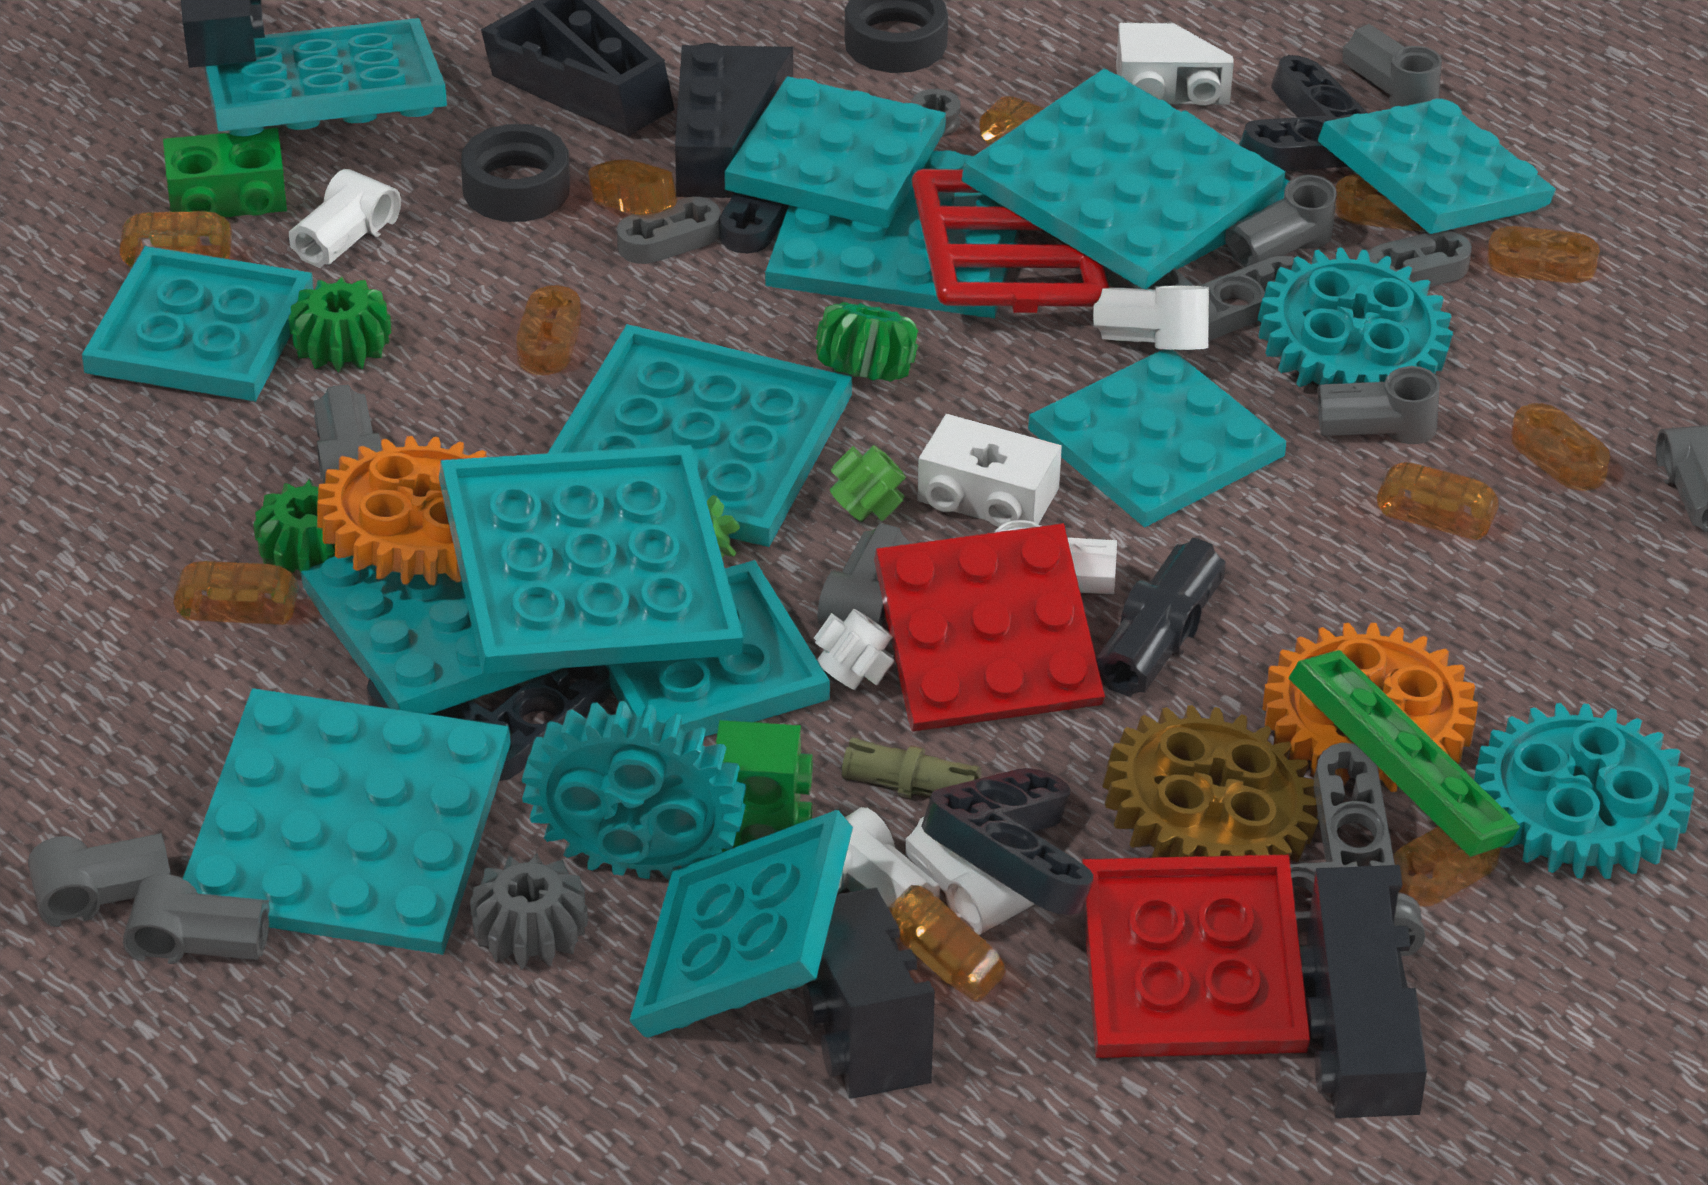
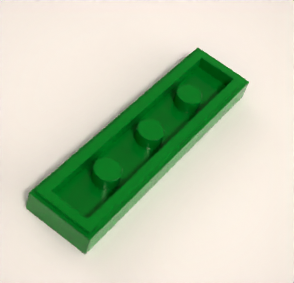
[1288,650,1520,857]

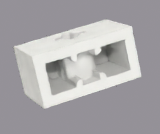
[917,414,1062,527]

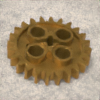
[1102,705,1319,862]

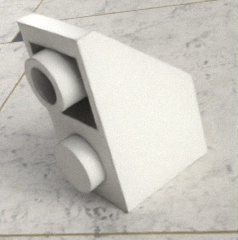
[1116,23,1233,106]

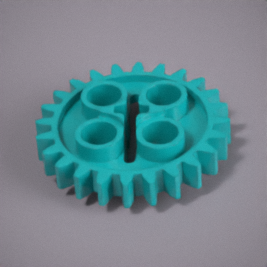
[1257,248,1453,387]
[522,701,746,881]
[1474,703,1694,879]

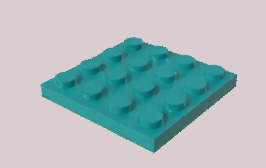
[203,18,447,136]
[961,68,1285,289]
[765,150,1021,319]
[547,324,852,547]
[439,445,744,674]
[301,556,562,714]
[183,688,511,955]

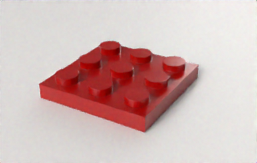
[874,523,1105,732]
[1082,855,1310,1058]

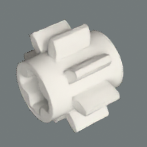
[814,609,895,690]

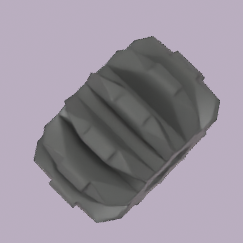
[470,853,588,971]

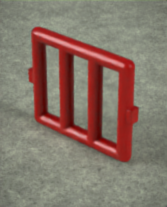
[912,169,1109,313]

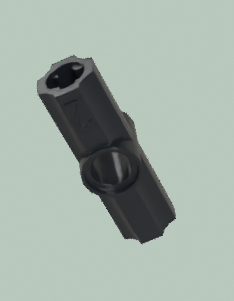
[1096,537,1226,697]

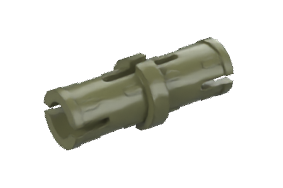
[842,737,981,799]

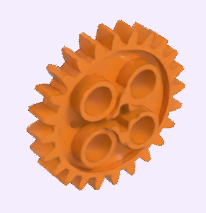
[317,436,487,585]
[1262,623,1478,792]

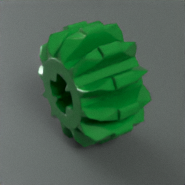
[289,277,392,373]
[816,302,918,382]
[253,478,335,578]

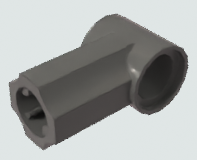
[1342,24,1442,108]
[1225,175,1337,267]
[1318,366,1440,445]
[314,385,381,484]
[1655,425,1708,532]
[817,523,913,626]
[28,833,171,927]
[122,874,270,964]

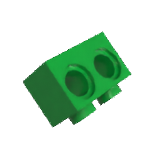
[163,128,287,222]
[716,720,813,853]

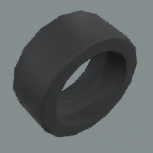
[844,0,948,73]
[461,124,570,222]

